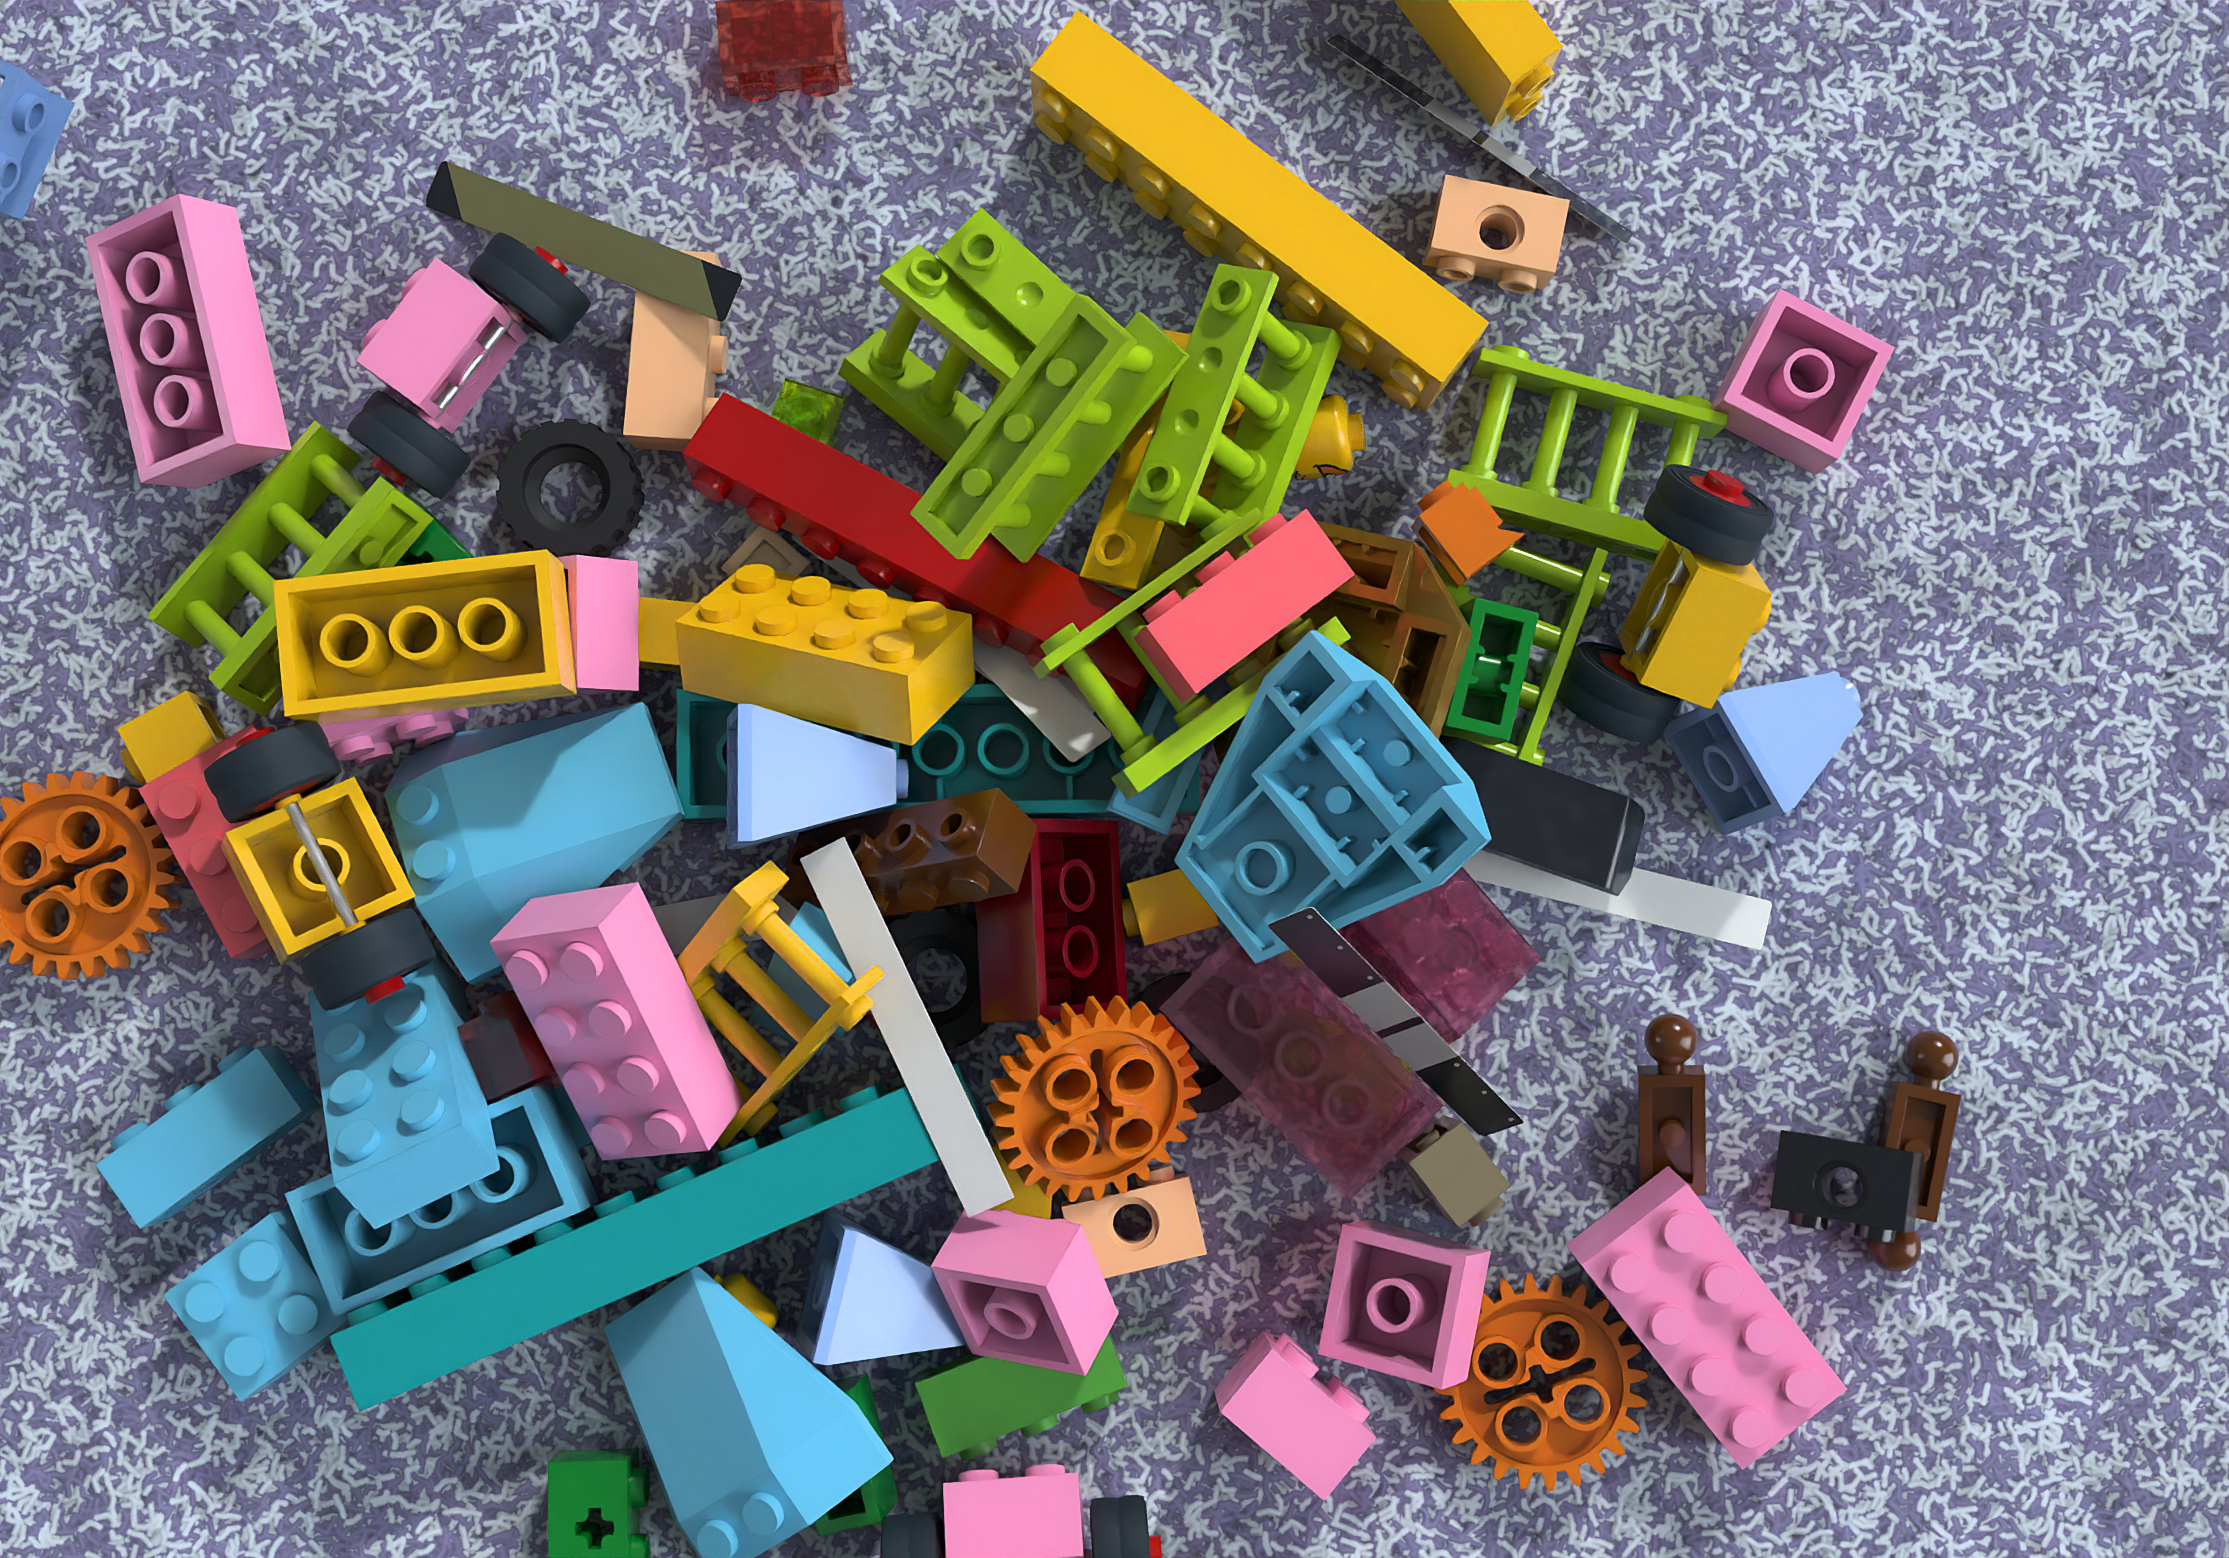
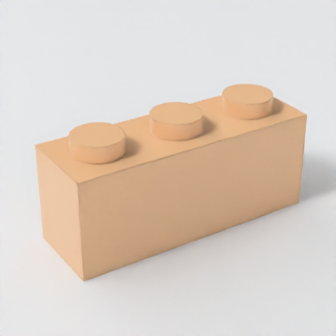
[623,250,732,451]

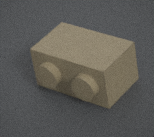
[1394,1115,1511,1227]

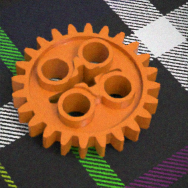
[0,771,186,980]
[986,995,1201,1202]
[1434,1272,1648,1491]

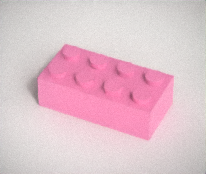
[85,194,292,489]
[489,882,745,1161]
[1566,1166,1848,1470]

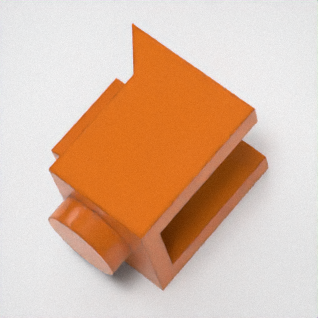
[1410,480,1525,588]

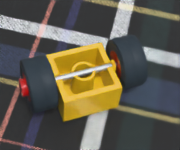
[1556,464,1774,743]
[204,721,437,1011]

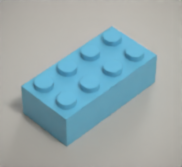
[308,944,500,1229]
[285,1082,599,1318]

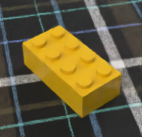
[272,549,577,725]
[675,564,975,746]

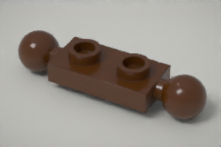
[1637,1013,1706,1196]
[1868,1030,1961,1272]

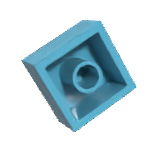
[163,1208,367,1402]

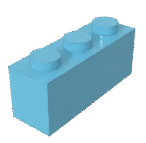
[96,1044,322,1229]

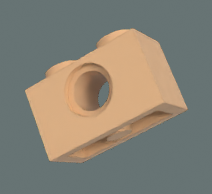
[1423,174,1570,294]
[1061,1164,1207,1279]

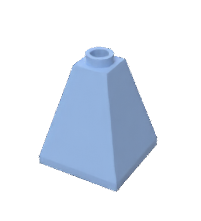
[1663,672,1863,836]
[727,704,908,849]
[795,1210,967,1365]

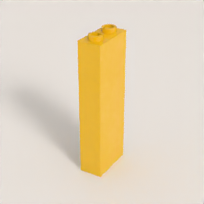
[1394,0,1563,127]

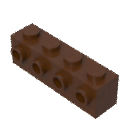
[778,788,1037,918]

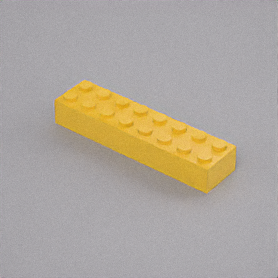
[1030,10,1489,412]

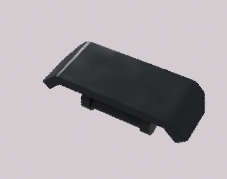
[1439,735,1645,896]

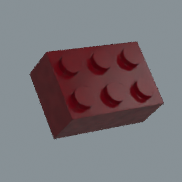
[976,819,1128,1023]

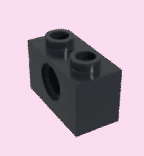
[1770,1130,1925,1243]

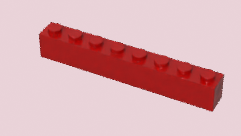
[682,392,1154,713]

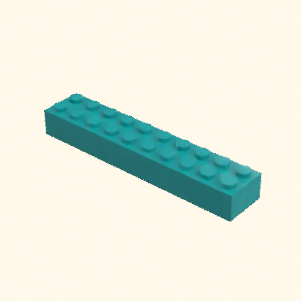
[329,1062,990,1412]

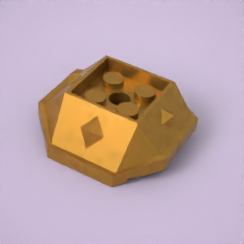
[1213,520,1473,764]

